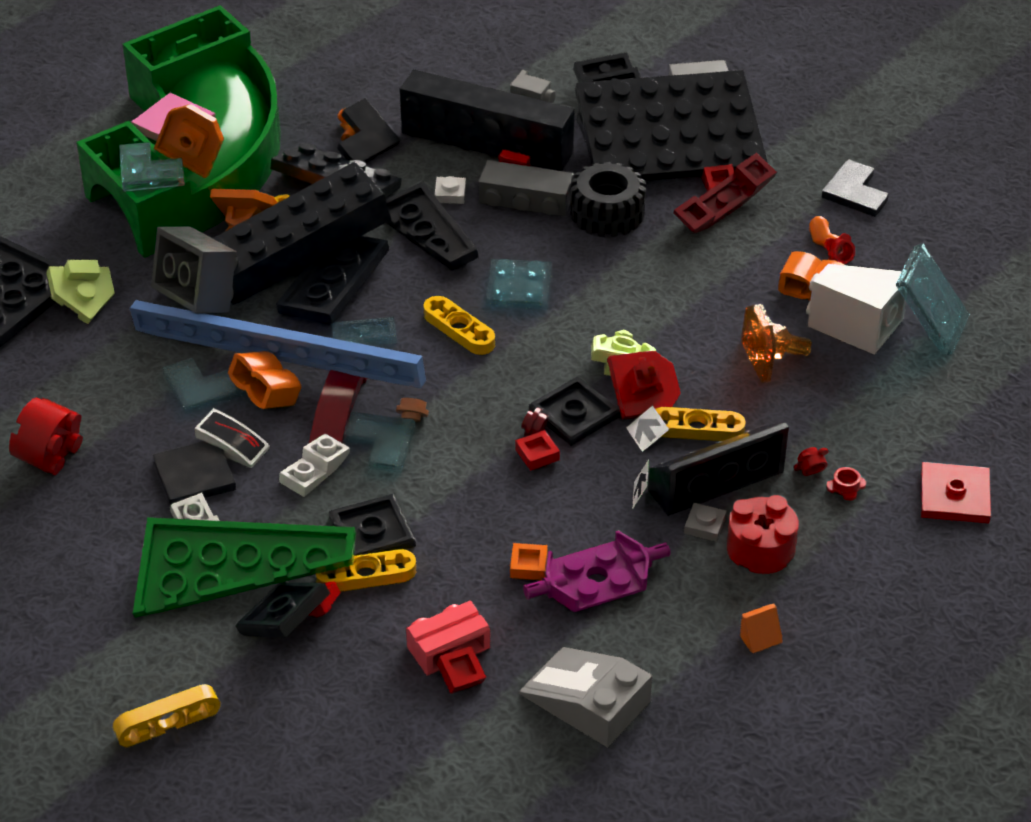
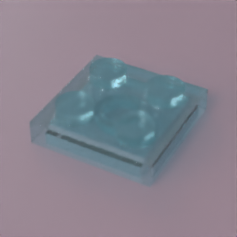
[486,259,552,310]

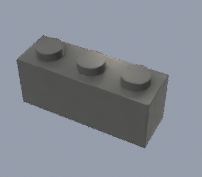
[479,160,574,216]

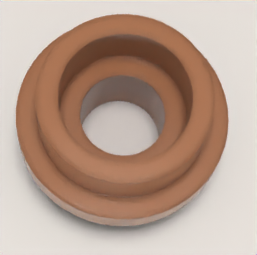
[396,398,429,422]

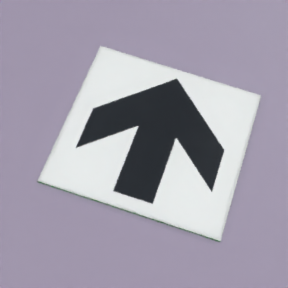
[626,405,669,452]
[632,459,649,509]

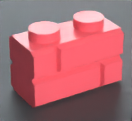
[406,600,490,676]

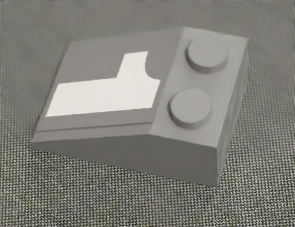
[519,647,652,748]

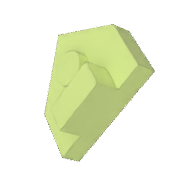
[46,260,115,324]
[591,330,656,376]

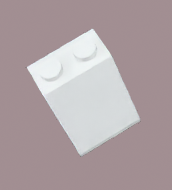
[806,264,910,355]

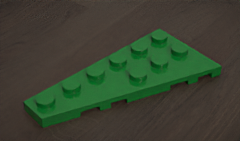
[133,517,356,618]

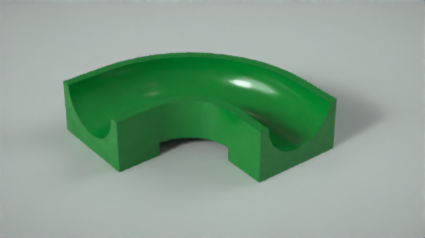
[76,5,281,258]

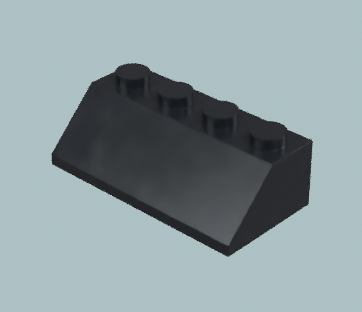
[648,423,789,516]

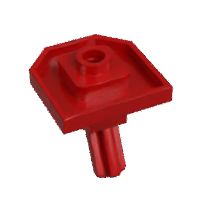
[607,350,681,420]

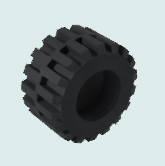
[570,162,646,237]

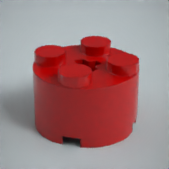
[9,397,83,476]
[727,495,799,574]

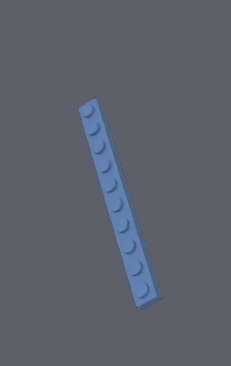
[130,300,426,389]

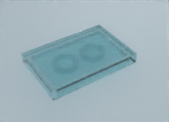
[896,244,970,355]

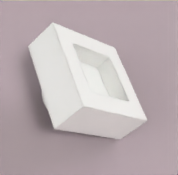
[434,176,466,204]

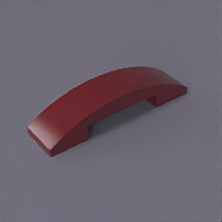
[673,153,777,233]
[309,370,367,444]

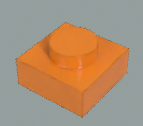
[510,543,548,580]

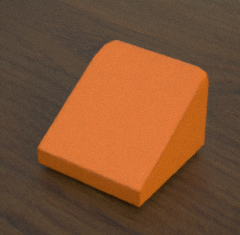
[740,603,782,653]

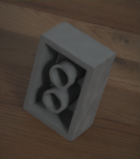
[151,227,237,313]

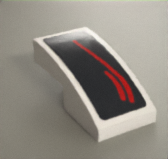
[195,408,270,468]

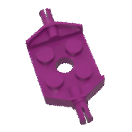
[523,530,670,612]

